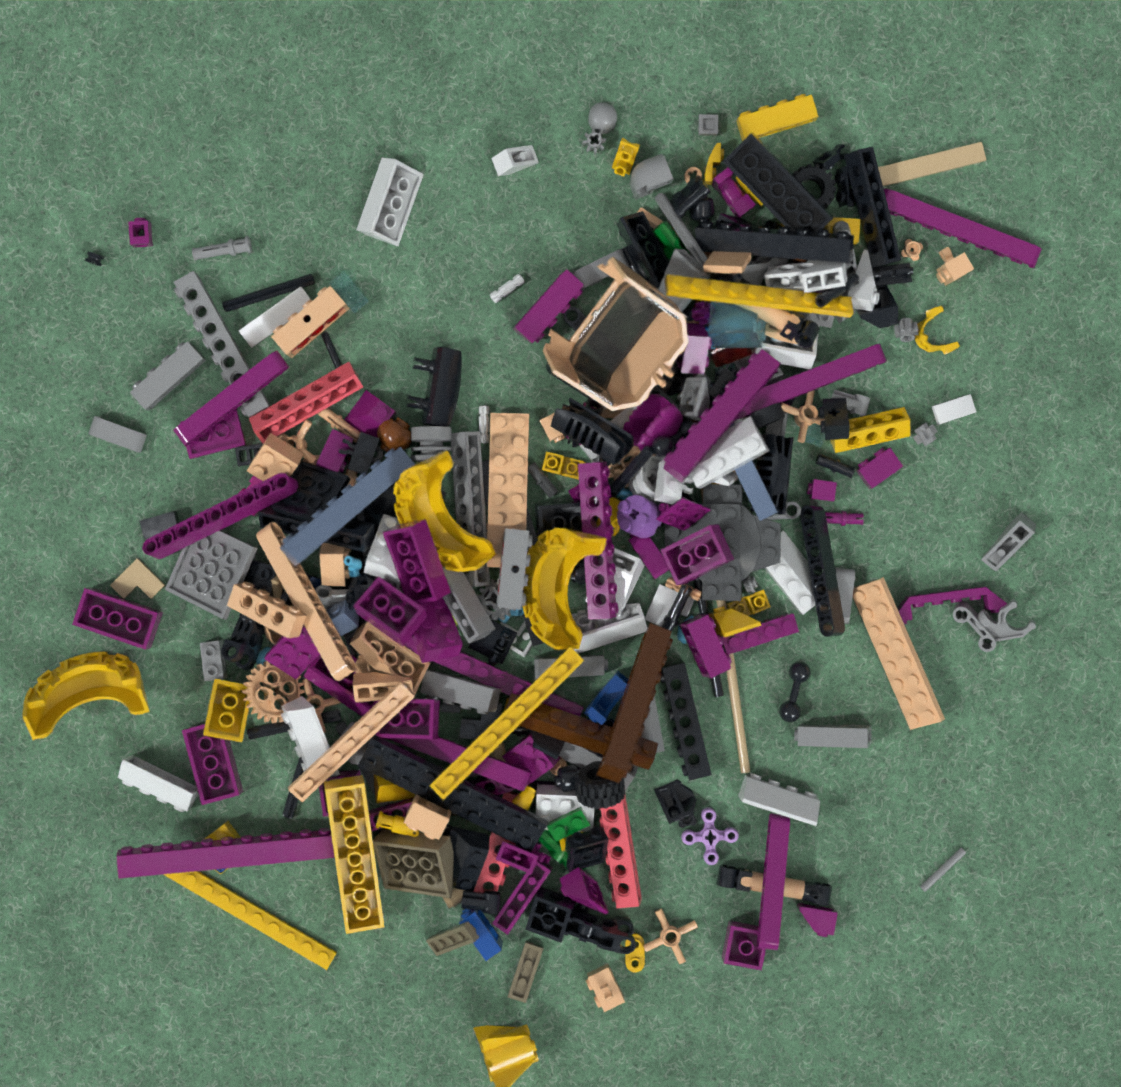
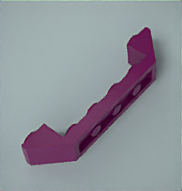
[897,587,1007,625]

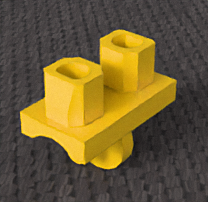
[612,138,640,176]

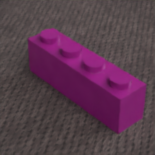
[721,613,799,654]
[492,861,553,935]

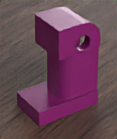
[711,168,756,218]

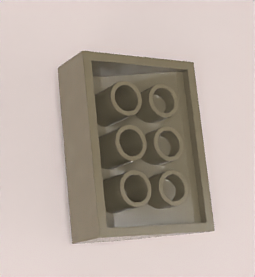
[373,828,454,898]

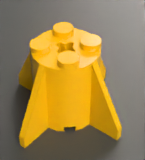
[473,1024,539,1087]

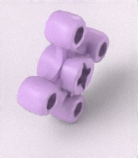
[681,807,739,865]

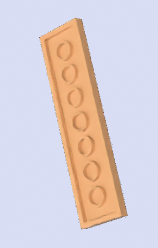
[487,413,529,568]
[853,577,945,730]

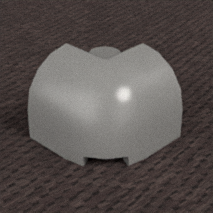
[630,154,673,200]

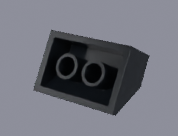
[449,826,489,891]

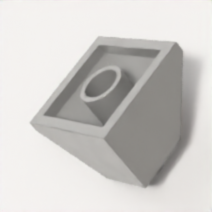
[678,377,710,421]

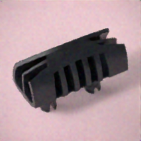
[406,347,462,427]
[551,398,634,466]
[751,434,794,515]

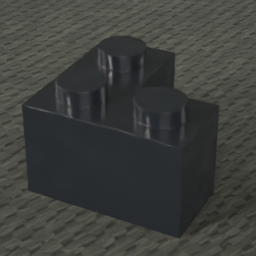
[459,701,503,740]

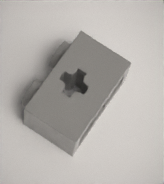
[200,640,227,681]

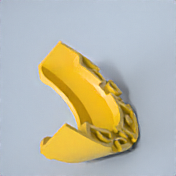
[393,450,496,572]
[522,528,606,650]
[22,652,150,740]

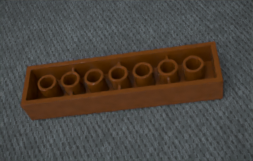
[597,623,673,783]

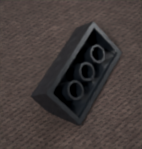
[617,211,669,289]

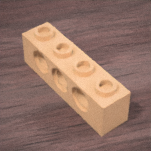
[227,582,307,639]

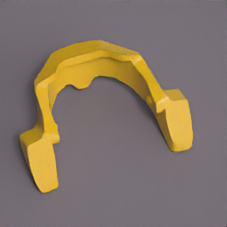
[914,306,960,354]

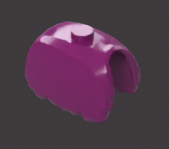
[623,394,683,455]

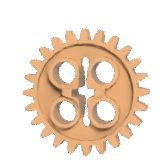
[242,661,305,723]

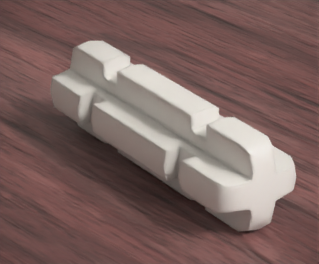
[490,274,524,303]
[479,406,489,443]

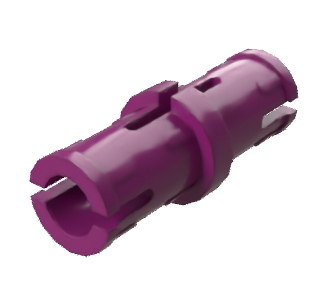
[825,511,864,526]

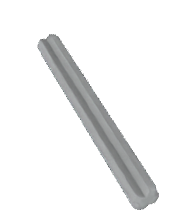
[655,193,707,267]

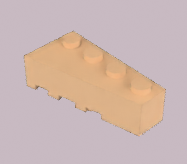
[350,622,430,694]

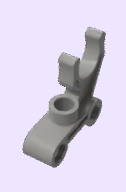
[953,599,1036,652]

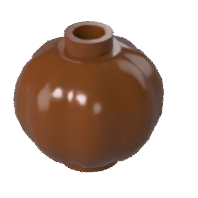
[377,417,412,452]

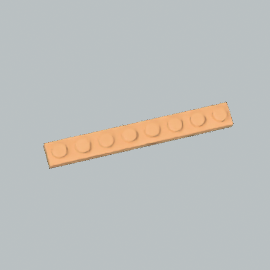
[288,681,415,802]

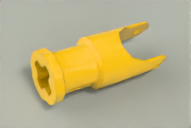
[376,811,419,837]

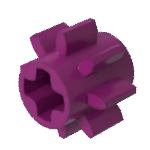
[692,300,716,325]

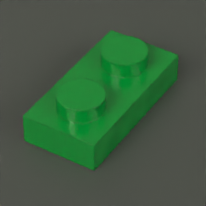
[547,807,590,842]

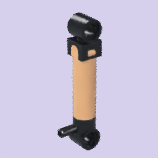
[714,273,820,348]
[716,865,832,906]

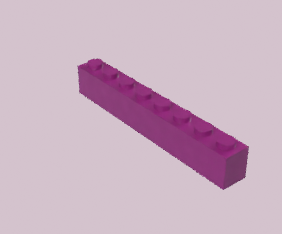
[663,349,780,483]

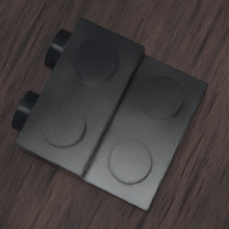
[565,827,608,872]

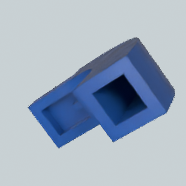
[584,670,628,725]

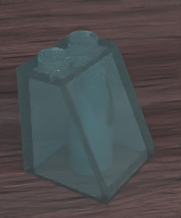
[709,301,766,348]

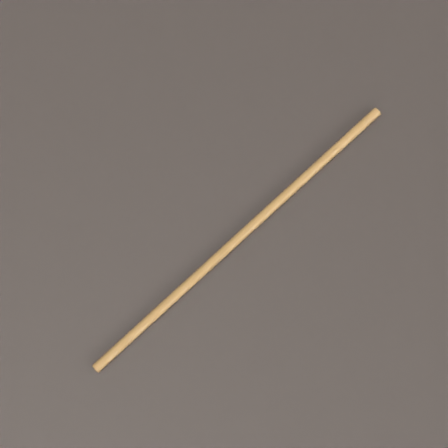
[691,419,750,773]

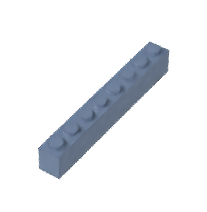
[280,447,415,566]

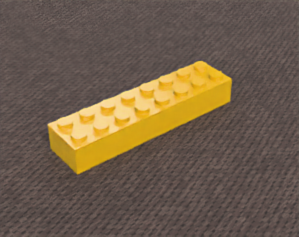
[324,775,384,934]

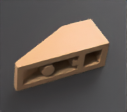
[353,672,414,702]

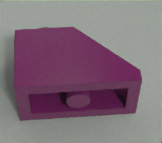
[797,903,838,937]

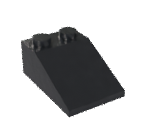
[534,501,597,541]

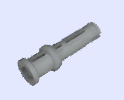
[192,236,252,261]

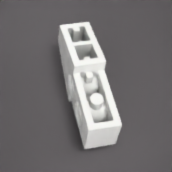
[764,260,847,293]

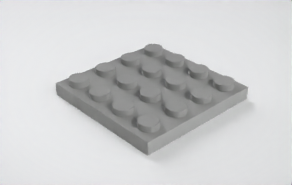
[165,524,258,620]

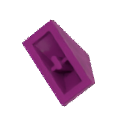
[496,841,539,875]

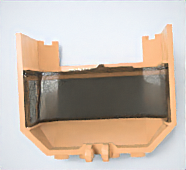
[543,257,688,411]

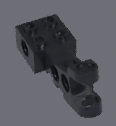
[221,560,277,670]
[525,887,636,954]

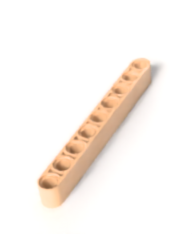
[256,522,356,681]

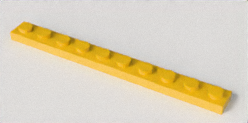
[664,274,853,318]
[430,646,584,800]
[163,871,337,970]

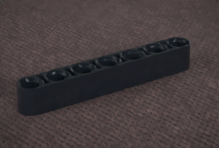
[800,505,845,637]

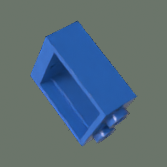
[459,909,503,961]

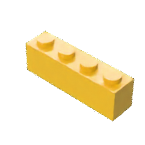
[736,94,819,141]

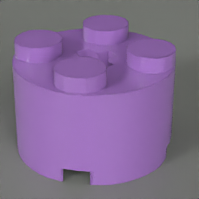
[617,495,662,538]

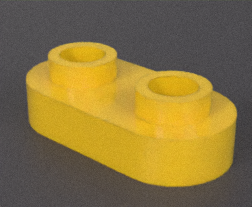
[625,933,645,973]

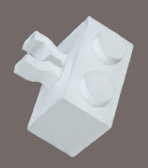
[654,461,694,504]

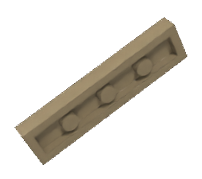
[426,921,479,956]

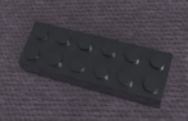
[723,132,834,232]

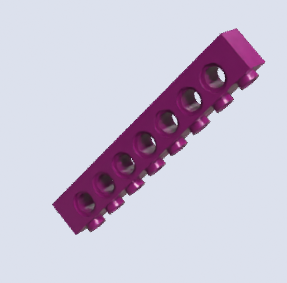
[578,462,619,620]

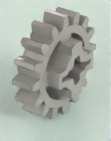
[477,578,516,621]

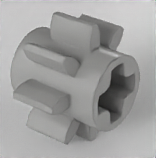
[582,129,606,155]
[894,318,918,342]
[913,423,938,446]

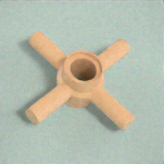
[780,390,823,443]
[277,420,318,465]
[302,679,341,733]
[643,908,698,964]

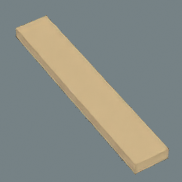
[878,142,986,187]

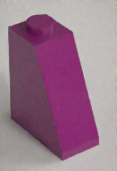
[628,534,669,579]

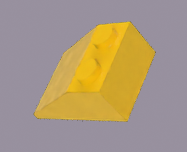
[203,679,249,742]

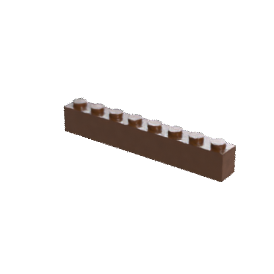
[505,693,659,770]

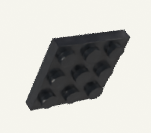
[271,461,350,522]

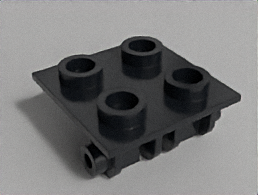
[468,619,517,666]

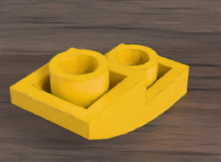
[704,143,724,185]
[542,451,586,480]
[727,589,771,616]

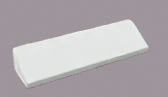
[239,287,310,348]

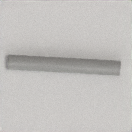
[920,848,966,892]

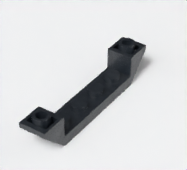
[341,494,375,610]

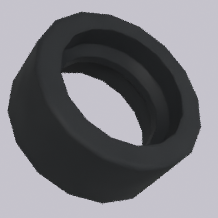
[746,403,785,429]

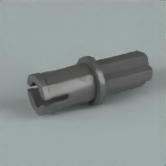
[528,462,558,498]

